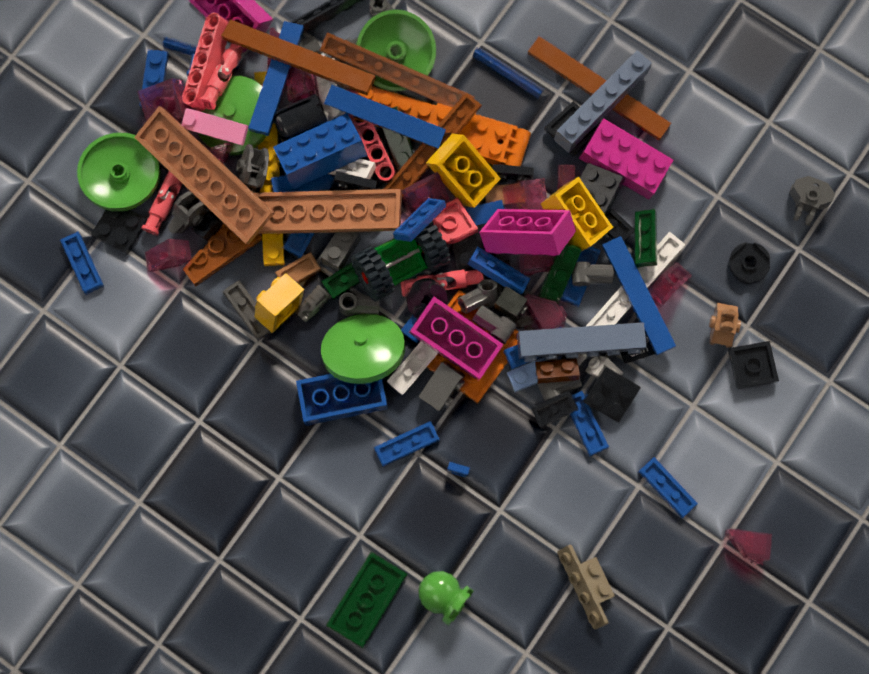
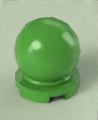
[418,571,474,626]

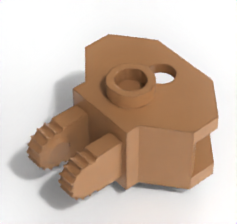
[709,303,741,348]

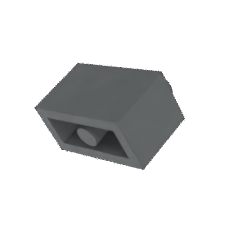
[321,232,361,272]
[419,361,465,411]

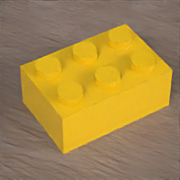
[426,134,501,208]
[541,177,613,252]

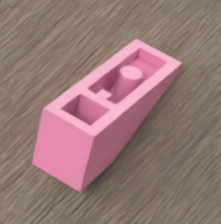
[181,108,249,146]

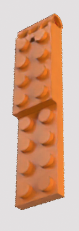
[355,87,531,166]

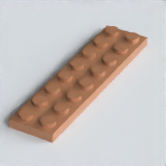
[134,106,275,244]
[254,189,402,234]

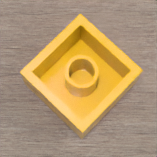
[254,273,304,333]

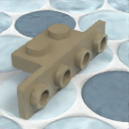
[557,545,615,630]

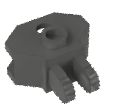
[236,144,269,190]
[789,176,835,226]
[168,191,210,234]

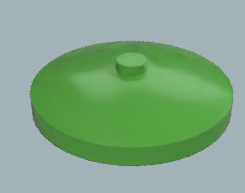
[356,10,436,91]
[198,76,267,155]
[77,133,160,211]
[321,314,405,384]

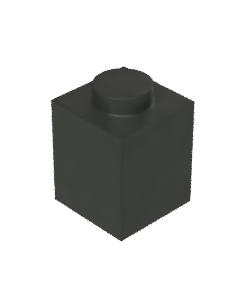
[495,286,528,321]

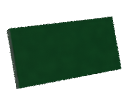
[326,552,407,648]

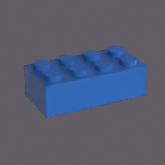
[273,113,367,190]
[296,374,388,426]

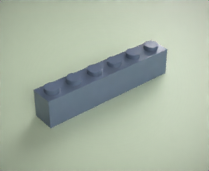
[554,50,652,153]
[517,322,646,362]

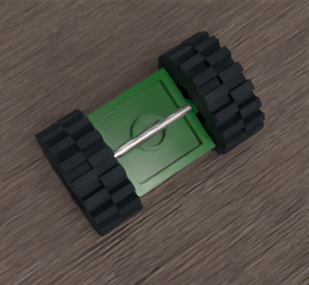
[351,221,451,302]

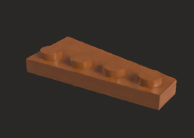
[183,224,262,287]

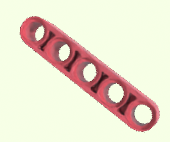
[182,13,229,112]
[347,89,396,183]

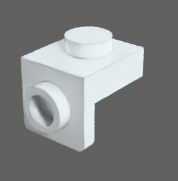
[585,355,623,378]

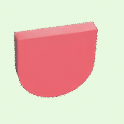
[432,198,478,244]

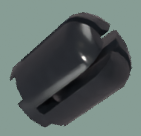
[273,94,328,142]

